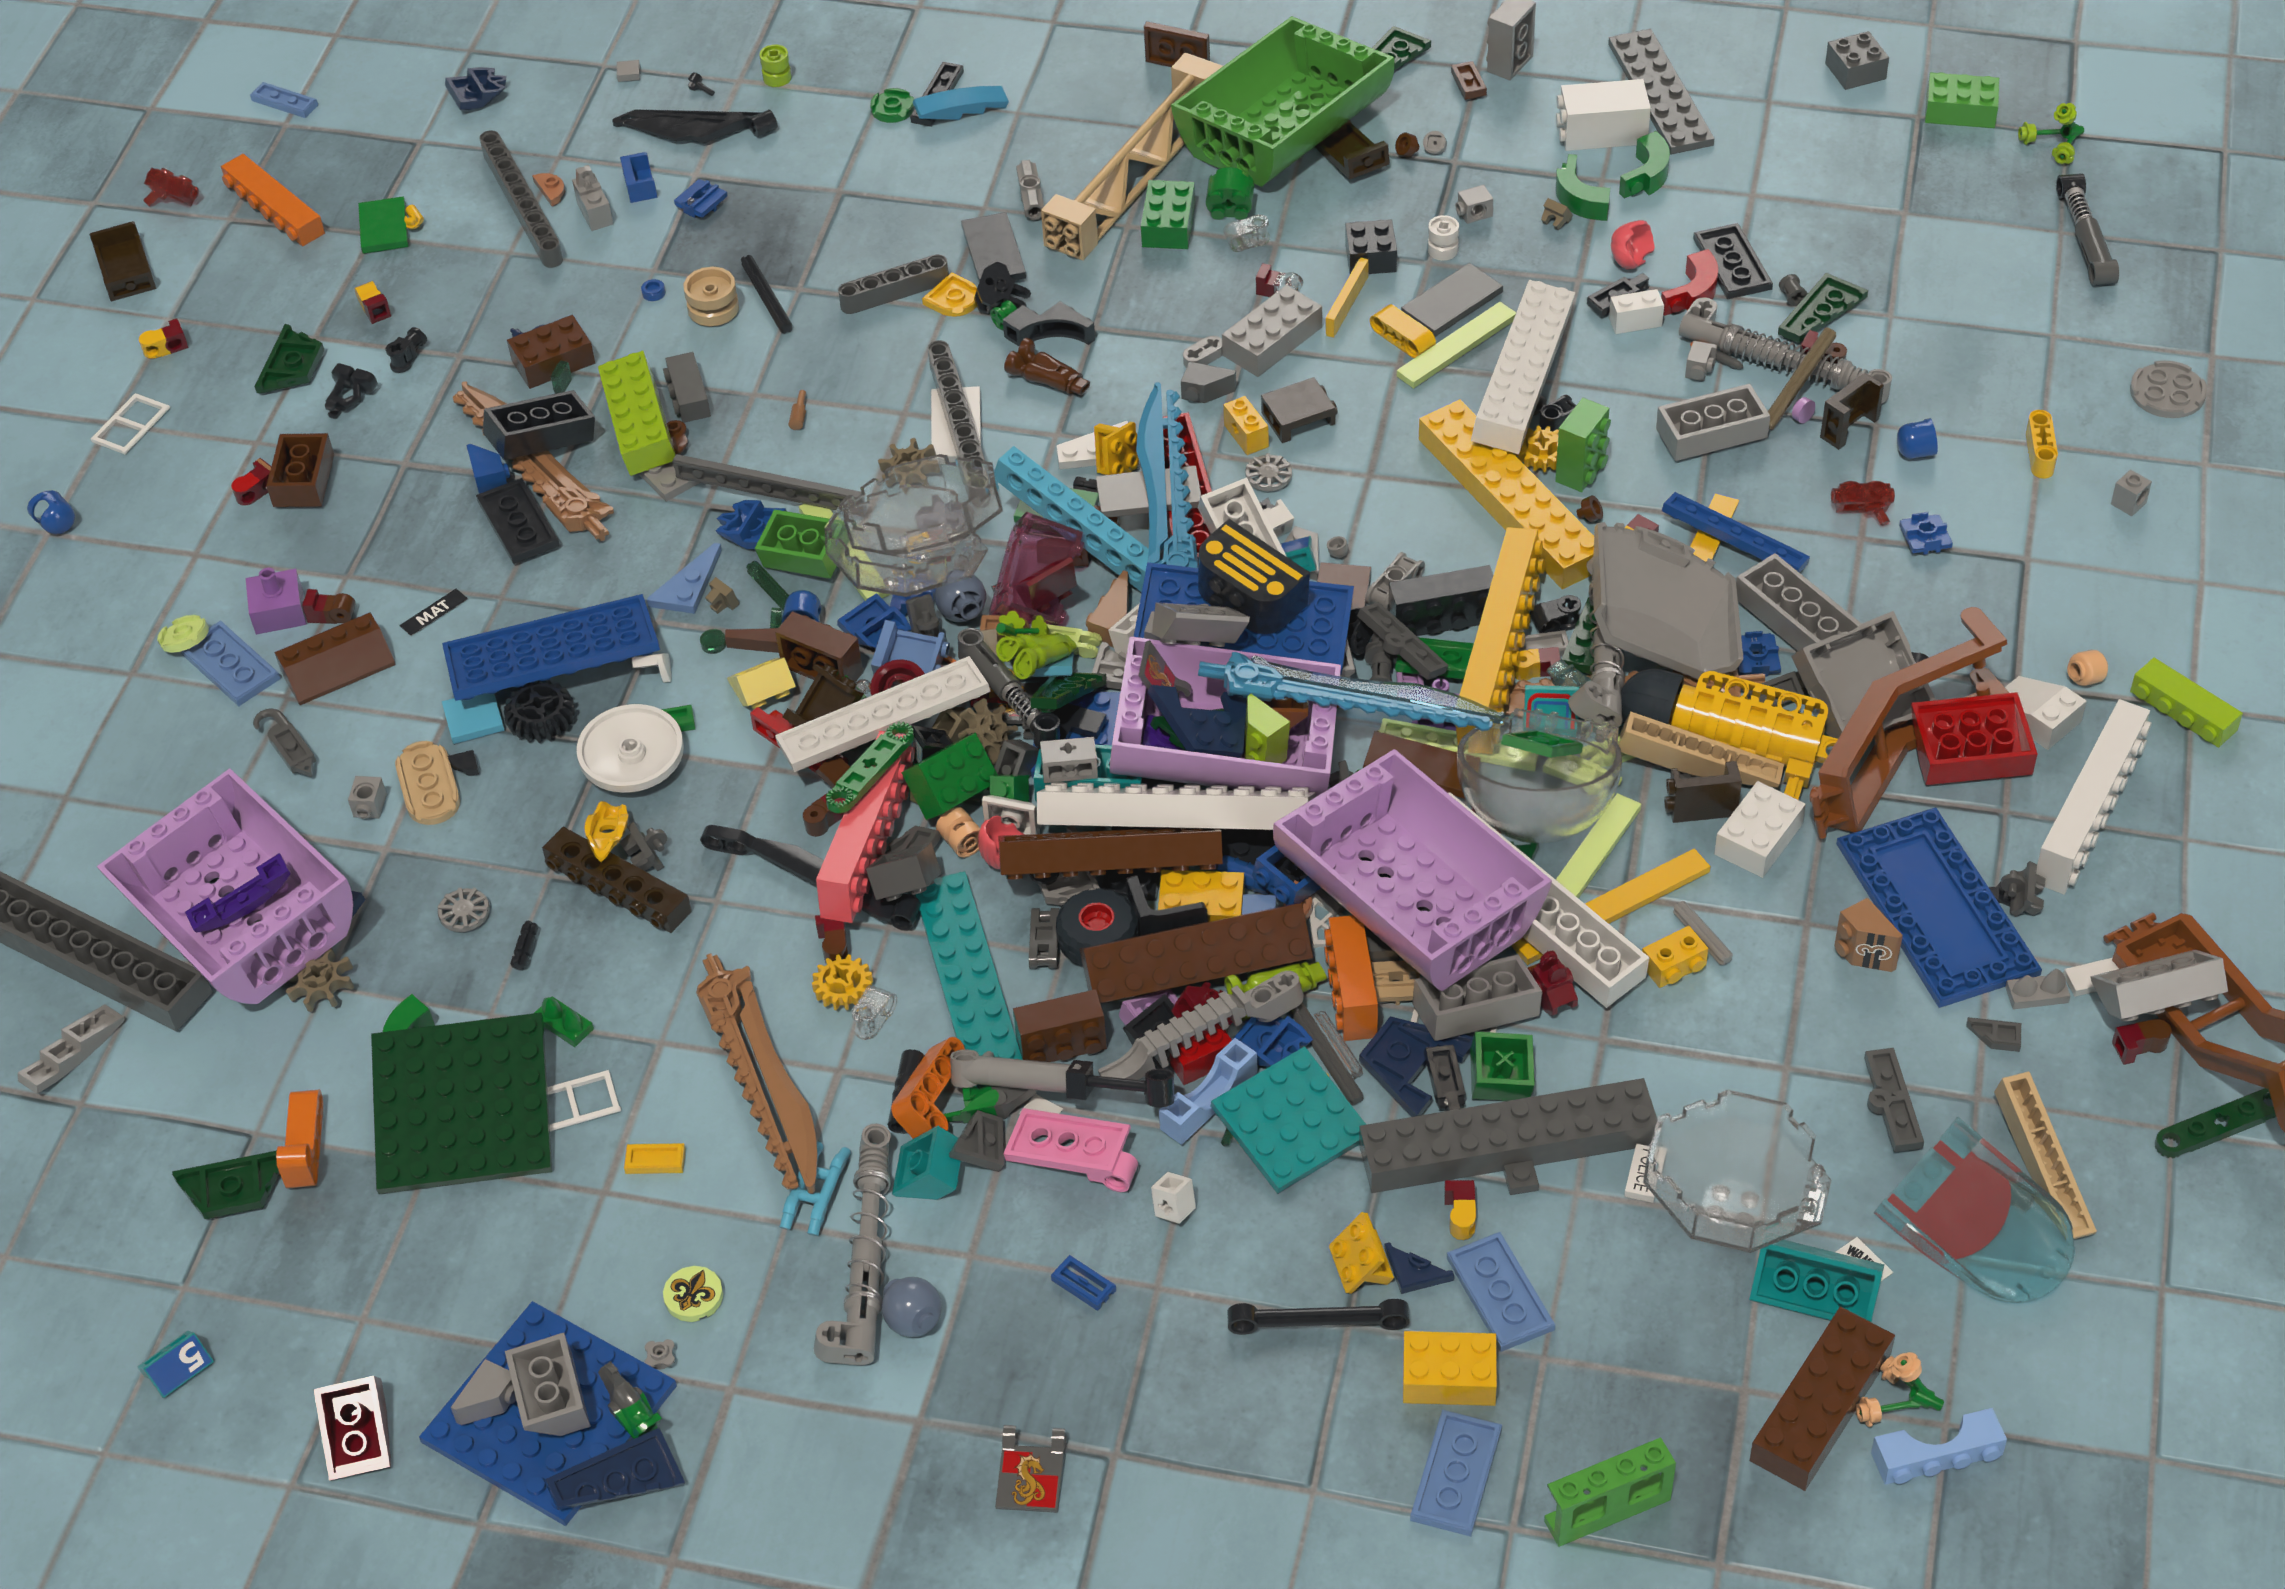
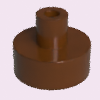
[1395,132,1420,157]
[1576,495,1603,522]

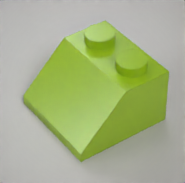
[1244,694,1290,764]

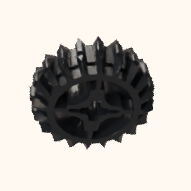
[503,680,575,743]

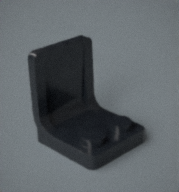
[1126,875,1208,936]

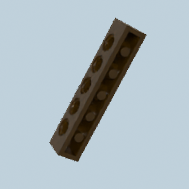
[542,826,692,933]

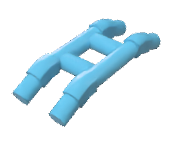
[779,1141,851,1236]

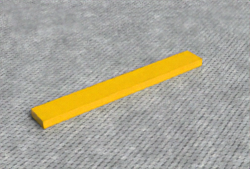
[1511,848,1711,965]

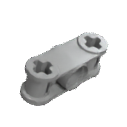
[1365,552,1425,610]

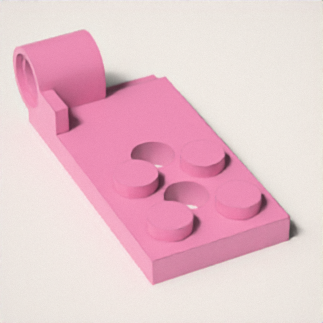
[1003,1108,1138,1192]

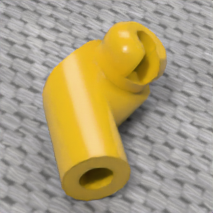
[404,204,424,230]

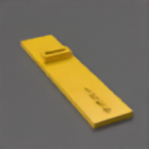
[1690,494,1739,562]

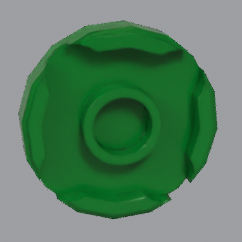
[870,88,915,123]

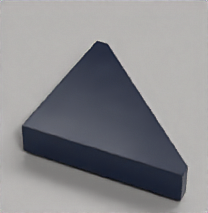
[1384,1242,1454,1294]

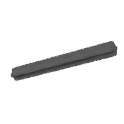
[1289,1002,1364,1105]

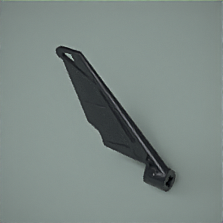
[612,109,778,143]

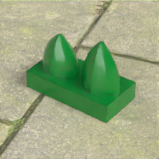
[534,996,594,1048]

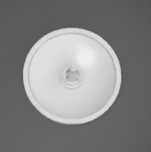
[577,704,684,793]

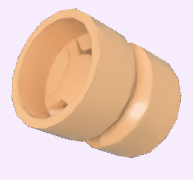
[936,807,980,858]

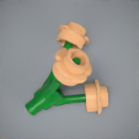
[1856,1352,1944,1427]

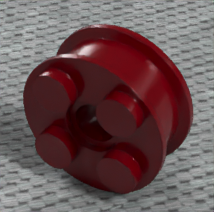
[870,659,925,696]

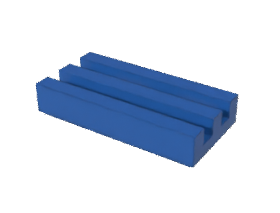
[1051,1255,1116,1311]

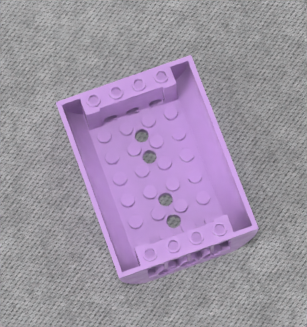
[1110,637,1341,797]
[1273,749,1552,991]
[96,768,353,1004]

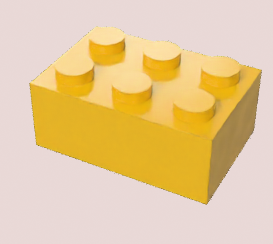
[1158,870,1245,921]
[1403,1331,1497,1406]

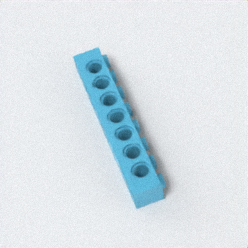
[992,446,1162,592]

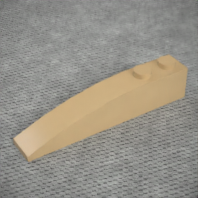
[1616,711,1784,787]
[1994,1071,2097,1241]

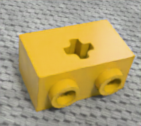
[1223,396,1269,455]

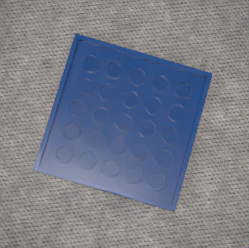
[419,1301,677,1526]

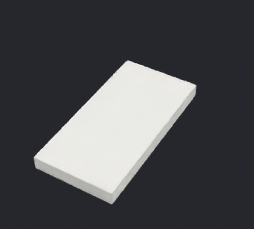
[931,386,981,463]

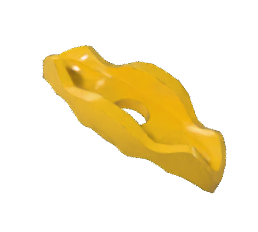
[585,801,629,862]

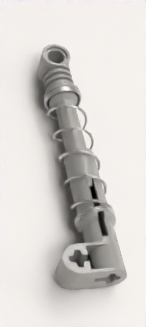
[1568,557,1625,730]
[814,1123,891,1365]

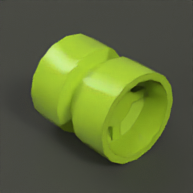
[759,44,792,87]

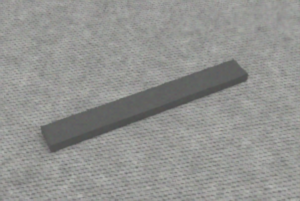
[673,454,864,515]

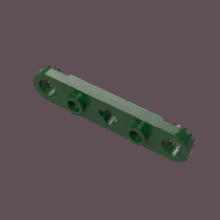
[2155,1088,2276,1159]

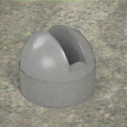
[1327,536,1348,558]

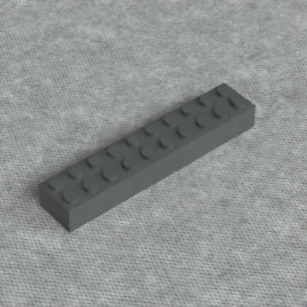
[0,871,212,1032]
[1359,1078,1659,1193]

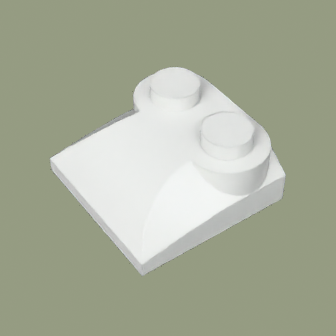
[982,795,1041,835]

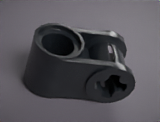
[1539,395,1576,432]
[1530,595,1581,634]
[1347,608,1373,655]

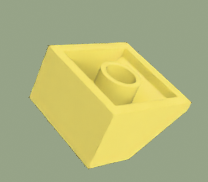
[727,658,796,709]

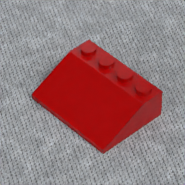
[1911,692,2038,785]

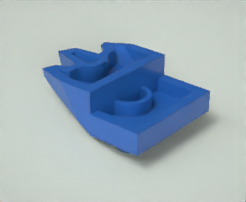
[716,500,786,549]
[837,593,911,649]
[1232,1016,1313,1067]

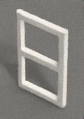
[91,393,170,455]
[547,1070,621,1131]

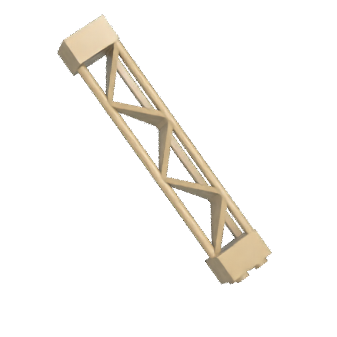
[1041,53,1223,261]

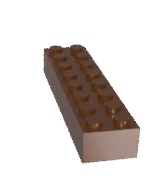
[998,827,1223,879]
[1079,903,1313,1003]

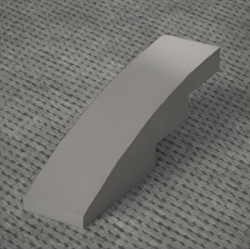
[18,1004,124,1094]

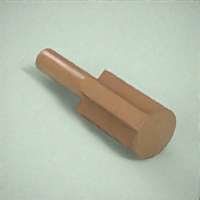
[788,390,806,430]

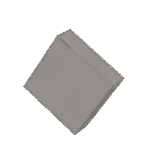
[617,60,640,82]

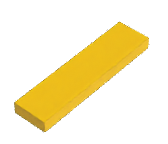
[1326,258,1368,338]

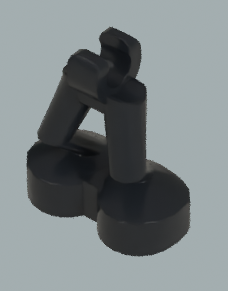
[325,363,377,419]

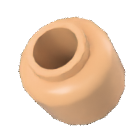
[2067,649,2108,686]

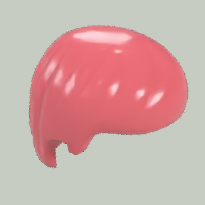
[1611,220,1655,270]
[978,815,1025,869]

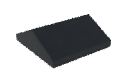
[1123,994,1175,1069]

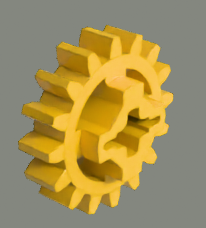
[1514,426,1559,472]
[812,954,873,1010]

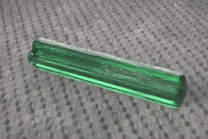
[746,561,789,611]

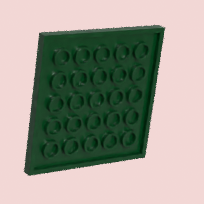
[371,1012,552,1194]

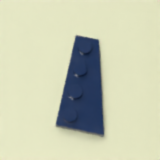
[545,1428,685,1510]

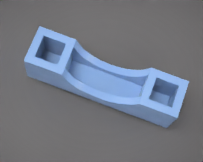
[1159,1038,1257,1145]
[1871,1408,2007,1485]

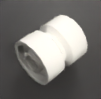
[1428,216,1459,261]

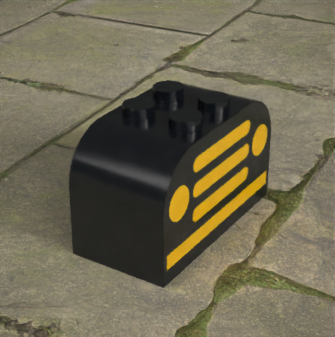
[1198,519,1310,634]

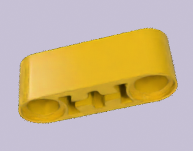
[1370,304,1436,358]
[2025,410,2058,479]

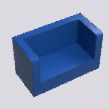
[620,152,658,203]

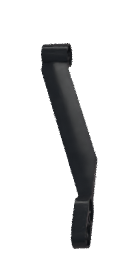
[700,825,921,931]

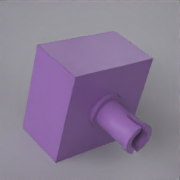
[245,568,307,635]

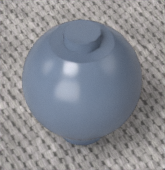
[935,571,986,622]
[882,1277,942,1337]

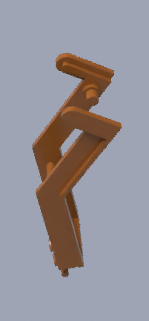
[1810,607,2009,839]
[2103,912,2285,1132]

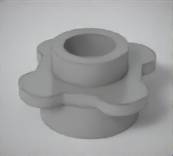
[645,1339,675,1370]

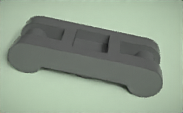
[1029,908,1059,969]

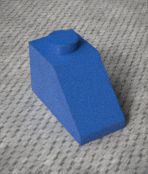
[466,444,510,494]

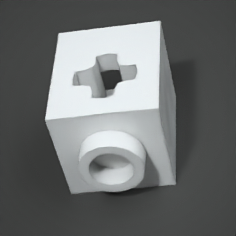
[1151,1172,1196,1224]

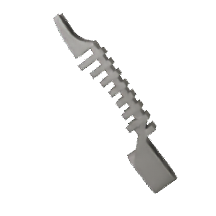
[1098,971,1304,1090]

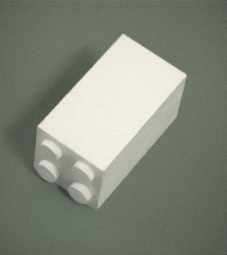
[1556,79,1651,151]

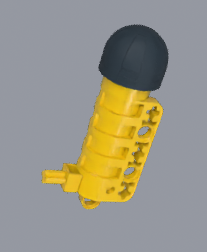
[1621,669,1838,800]

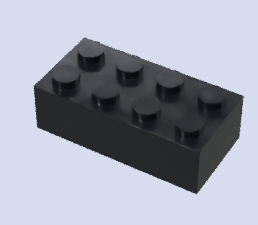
[483,390,595,460]
[1388,565,1493,636]

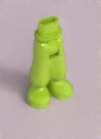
[996,633,1077,679]
[1224,962,1327,1021]

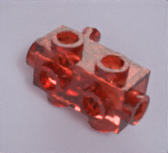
[143,167,199,207]
[1831,481,1895,526]

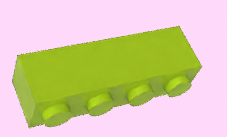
[2130,657,2243,748]

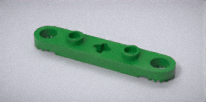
[826,722,914,813]

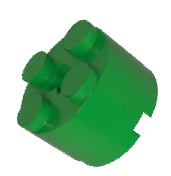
[1206,167,1254,220]

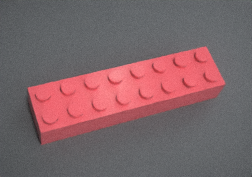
[816,731,915,923]

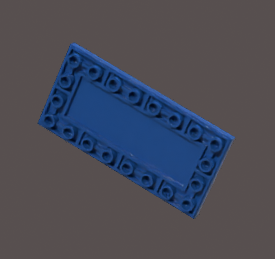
[1836,807,2042,1008]

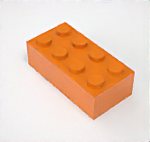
[1324,915,1378,1041]

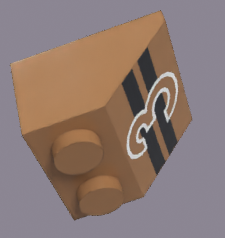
[1834,898,1903,972]

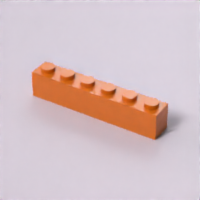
[221,154,325,247]

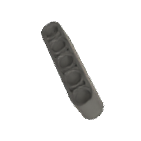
[838,254,949,314]

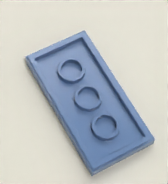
[180,620,281,706]
[1447,1232,1555,1352]
[1410,1410,1502,1537]

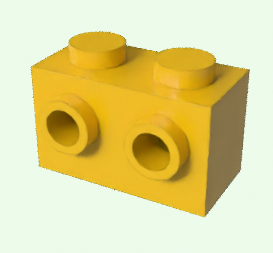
[1642,926,1708,988]

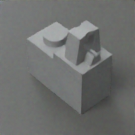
[572,165,613,231]

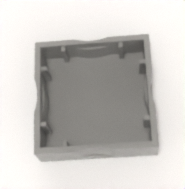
[1791,611,1936,739]

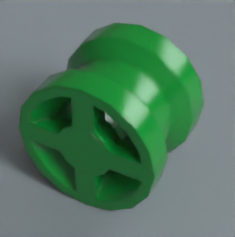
[990,300,1017,330]

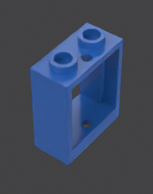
[1252,845,1321,905]

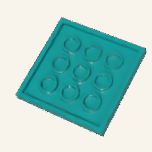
[1210,1046,1367,1194]

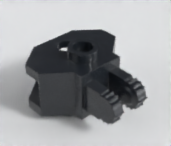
[974,262,1031,315]

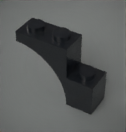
[1003,301,1095,346]

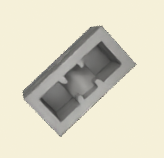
[1040,737,1098,783]

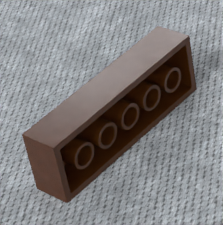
[1749,1306,1895,1491]

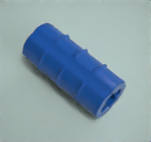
[1216,854,1270,895]

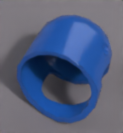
[1897,418,1938,459]
[27,490,75,535]
[782,590,821,623]

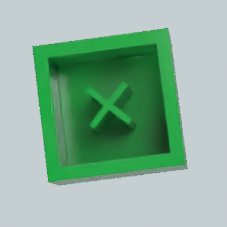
[1470,1031,1535,1101]

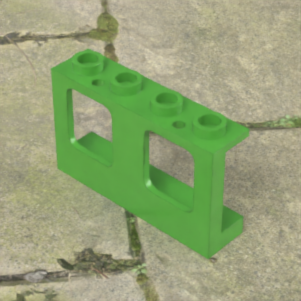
[1544,1437,1676,1547]

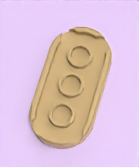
[395,741,460,825]

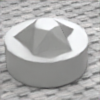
[1423,131,1447,155]

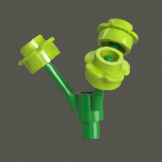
[2018,103,2084,164]

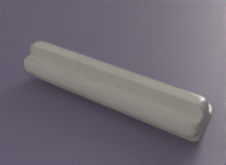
[1673,901,1733,965]

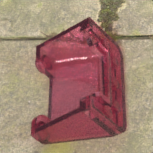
[989,512,1084,626]

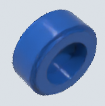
[641,279,666,301]

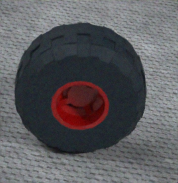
[1056,888,1139,966]

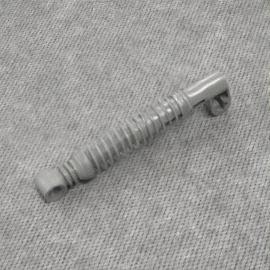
[1679,298,1892,403]

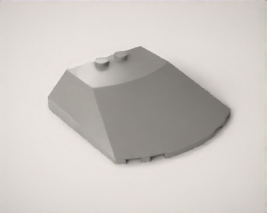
[1593,522,1743,679]

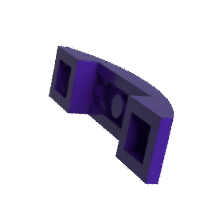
[185,853,291,933]

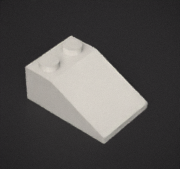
[2005,676,2087,750]

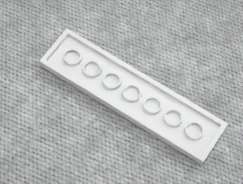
[775,656,990,772]

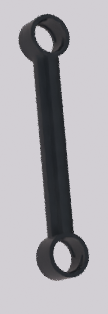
[1227,1299,1410,1335]

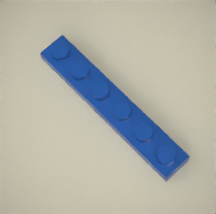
[1662,492,1810,573]

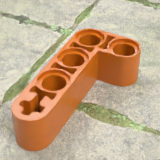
[891,1037,965,1139]
[276,1089,323,1188]

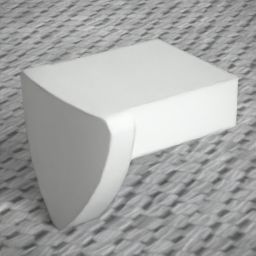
[632,653,671,683]

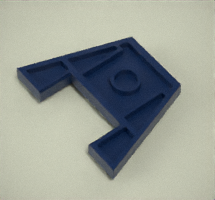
[1147,685,1247,758]
[1359,1016,1474,1117]

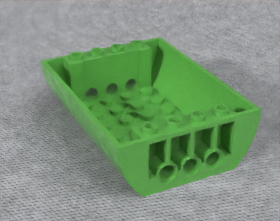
[1171,16,1394,187]

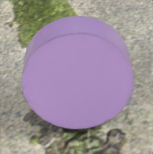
[1792,397,1816,423]

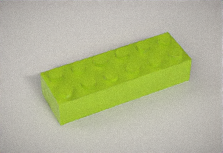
[598,351,675,476]

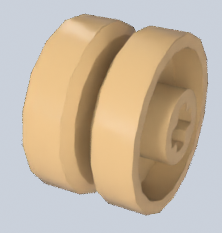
[683,267,739,326]

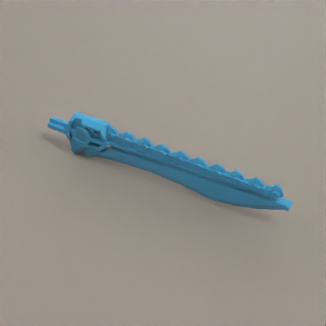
[1136,382,1198,568]

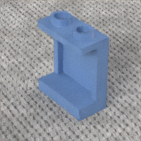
[871,620,950,675]

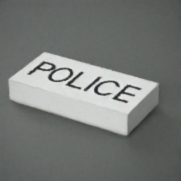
[1624,1144,1665,1203]

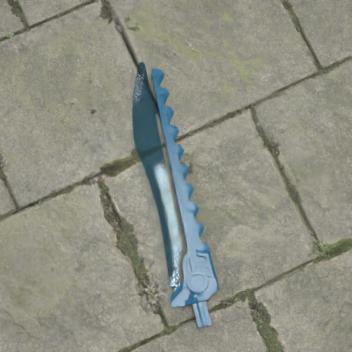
[1198,652,1505,731]

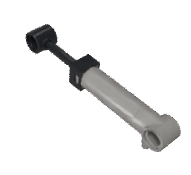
[950,1049,1174,1107]

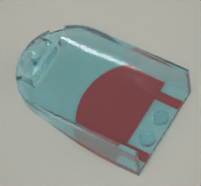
[1874,1117,2075,1303]

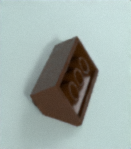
[274,612,396,705]

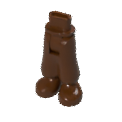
[1004,338,1090,395]

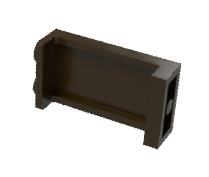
[1315,119,1390,179]
[89,221,156,302]

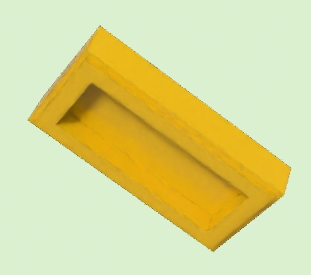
[624,1143,686,1174]

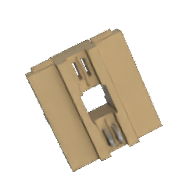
[1371,961,1420,1005]

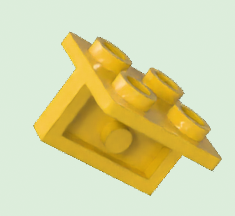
[1094,422,1139,475]
[1329,1212,1394,1294]

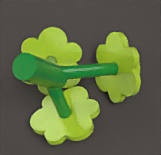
[996,611,1049,637]

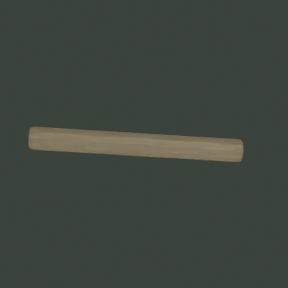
[1768,327,1836,430]

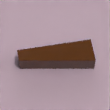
[725,628,779,653]

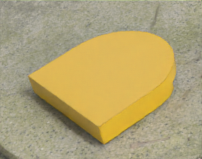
[922,272,977,317]

